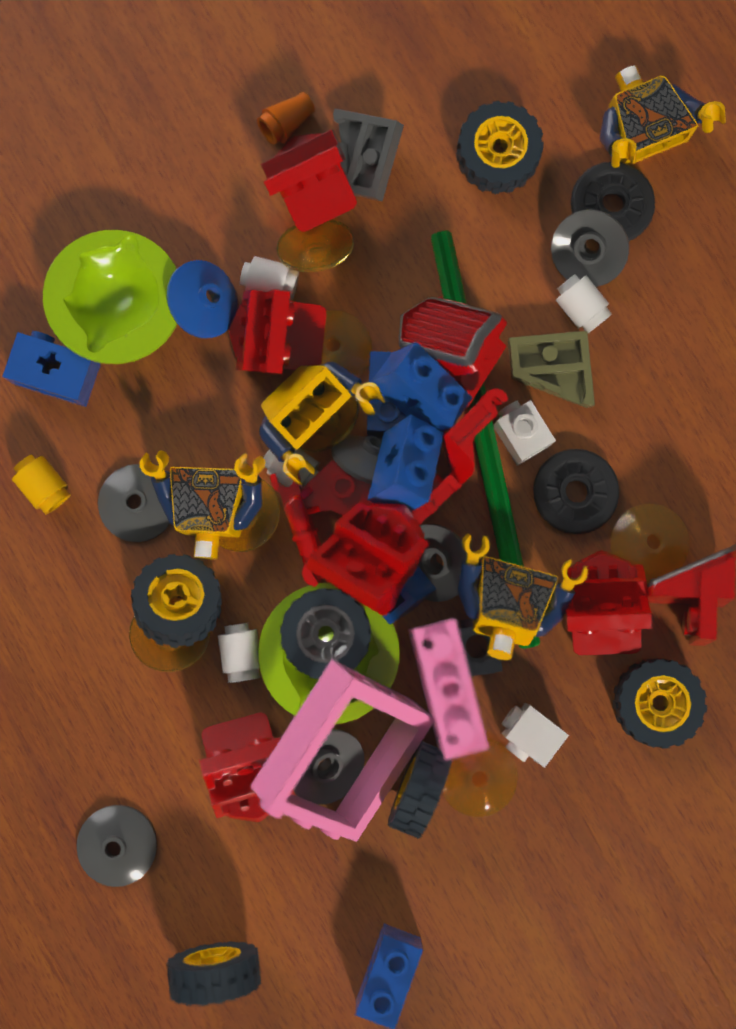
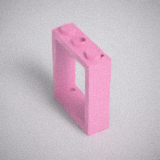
[408,619,489,760]
[250,659,435,842]

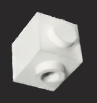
[494,400,556,466]
[502,703,569,768]

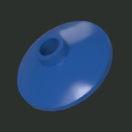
[167,260,238,339]

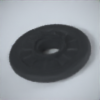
[571,162,655,241]
[533,449,619,534]

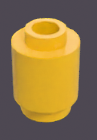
[12,455,71,515]

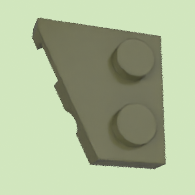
[508,331,595,408]

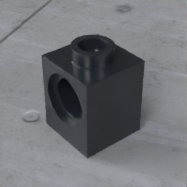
[458,619,503,677]

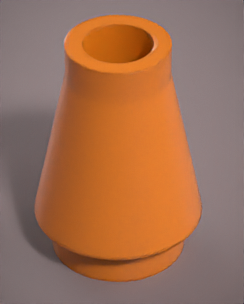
[257,92,315,145]

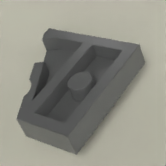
[333,109,404,201]

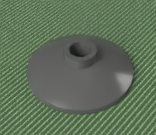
[551,209,629,287]
[331,435,382,484]
[98,464,170,542]
[418,524,467,602]
[293,729,365,805]
[77,805,157,887]

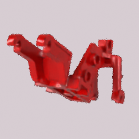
[270,388,508,587]

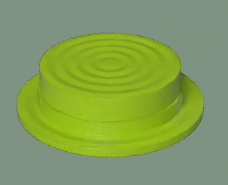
[43,230,177,364]
[258,582,400,724]

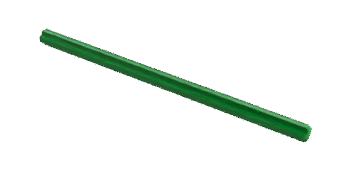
[431,230,540,649]

